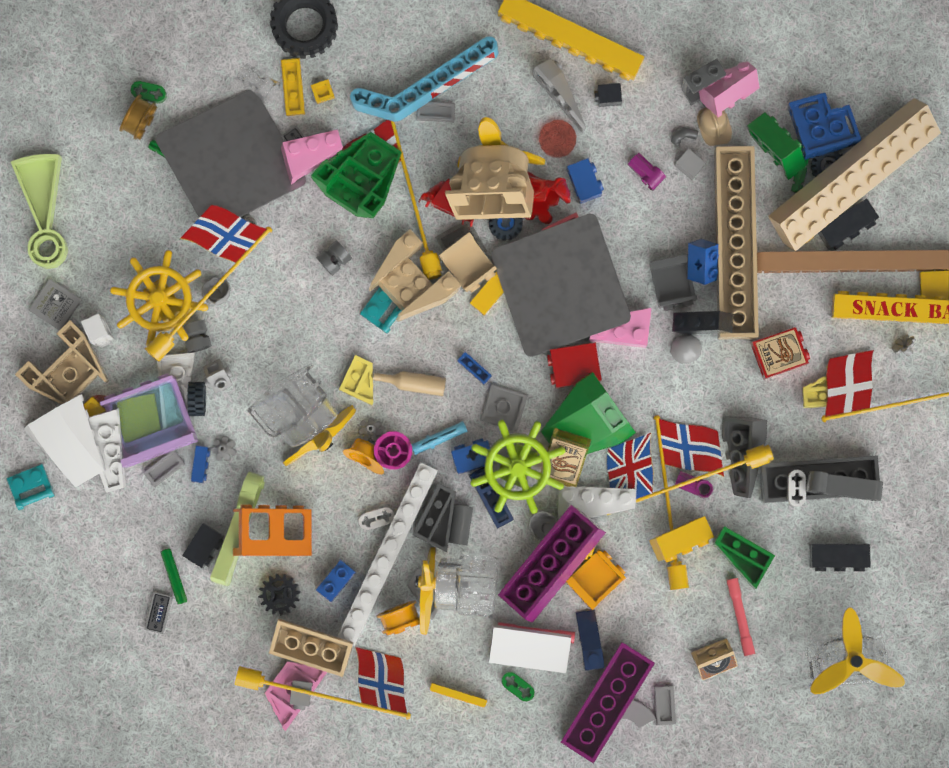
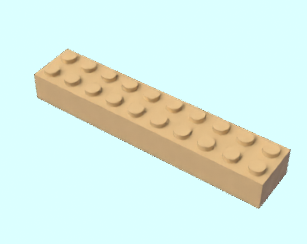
[768,98,941,251]
[714,146,759,340]

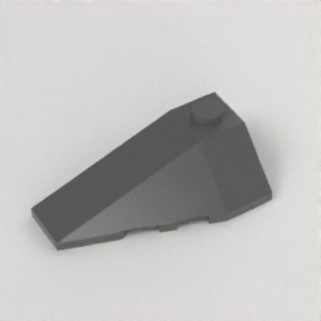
[722,416,767,498]

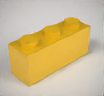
[649,516,714,563]

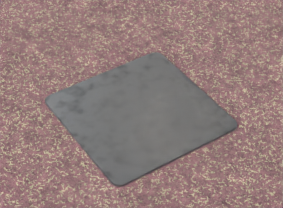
[156,90,306,217]
[491,213,631,357]

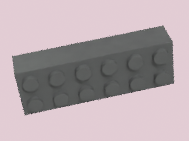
[759,455,880,504]

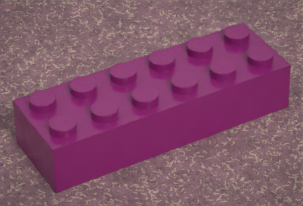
[498,505,606,623]
[560,642,655,764]

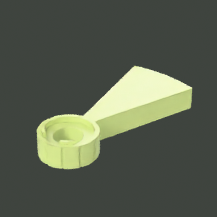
[11,154,68,269]
[210,471,265,586]

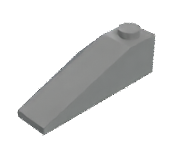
[533,58,586,133]

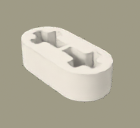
[787,470,806,507]
[359,507,395,530]

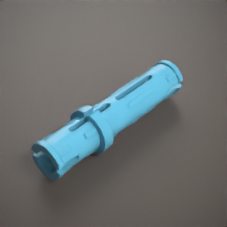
[411,421,468,455]

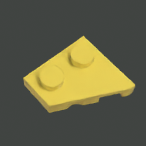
[339,355,373,405]
[802,376,827,408]

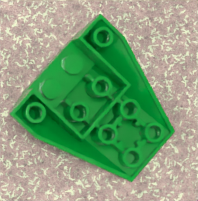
[541,372,636,455]

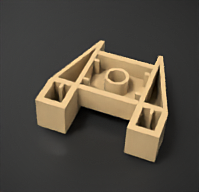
[369,229,462,322]
[15,320,109,404]

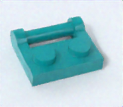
[360,287,401,334]
[6,464,55,510]

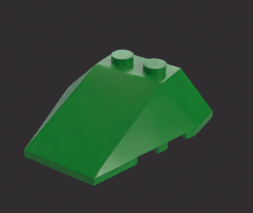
[311,132,402,218]

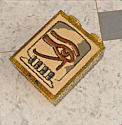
[540,428,591,487]

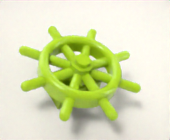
[470,420,566,514]

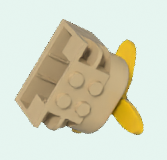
[445,117,545,220]

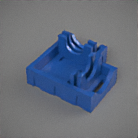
[788,92,861,160]

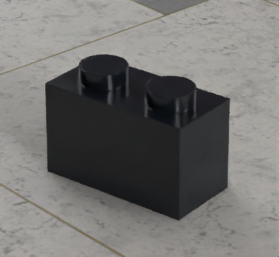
[182,523,224,568]

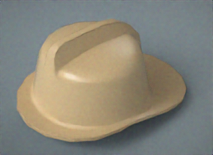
[697,107,732,146]

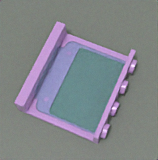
[100,374,198,468]

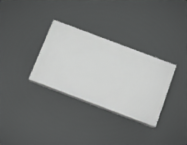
[489,625,571,673]

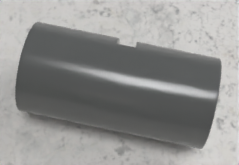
[449,504,473,546]

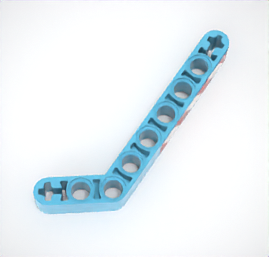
[350,37,499,122]

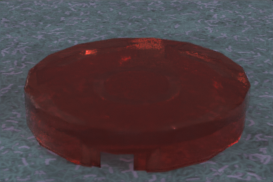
[539,120,577,158]

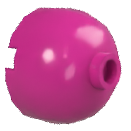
[374,431,412,470]

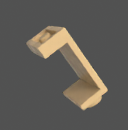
[438,232,497,293]

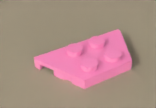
[265,661,327,731]

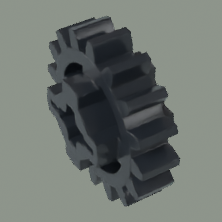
[258,574,301,616]

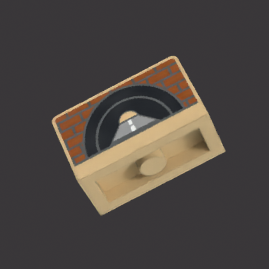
[691,638,738,680]

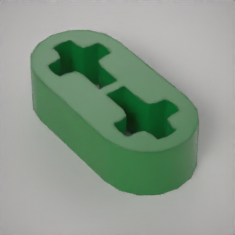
[130,81,167,104]
[502,672,535,702]

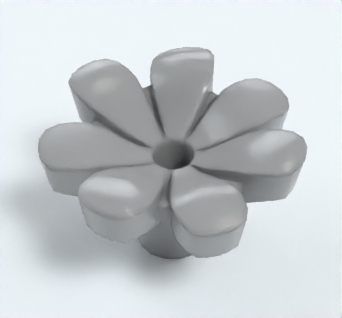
[892,334,916,356]
[358,417,383,442]
[212,436,237,461]

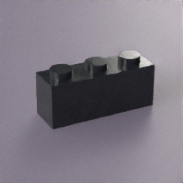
[818,198,879,250]
[672,311,734,335]
[809,544,871,572]

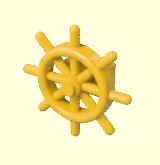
[110,250,208,346]

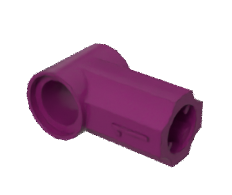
[627,153,666,191]
[675,471,713,499]

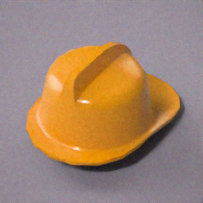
[343,438,384,475]

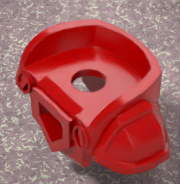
[525,171,571,224]

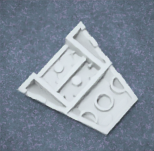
[24,394,106,487]

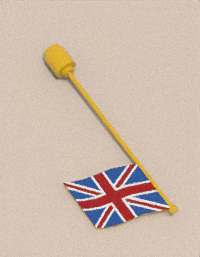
[607,433,774,515]

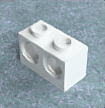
[81,314,114,348]

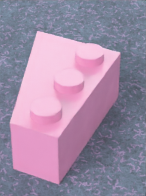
[699,61,760,117]
[281,129,343,184]
[589,308,651,348]

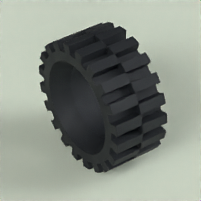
[270,0,338,59]

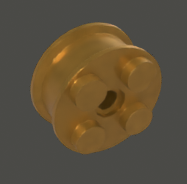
[119,94,158,140]

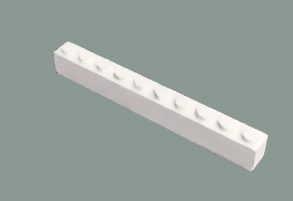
[337,462,438,646]

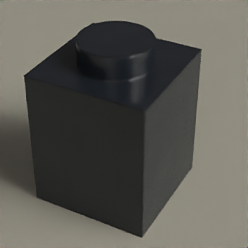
[594,83,622,107]

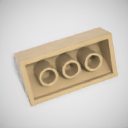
[269,619,353,677]

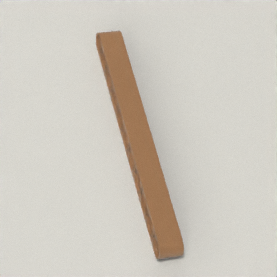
[757,250,949,273]

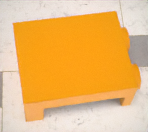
[566,550,626,610]

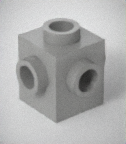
[202,359,233,394]

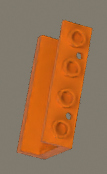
[233,505,312,556]

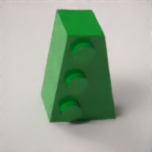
[747,112,806,180]
[713,526,775,589]

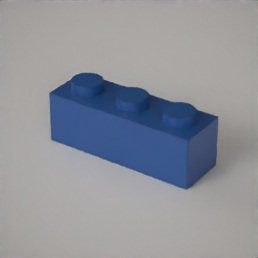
[457,352,492,385]
[191,446,211,483]

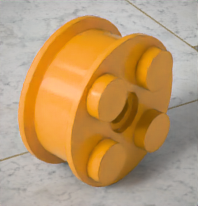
[376,600,420,635]

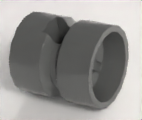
[316,240,352,276]
[182,320,212,353]

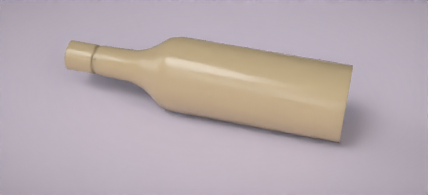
[373,371,446,396]

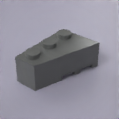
[412,483,456,552]

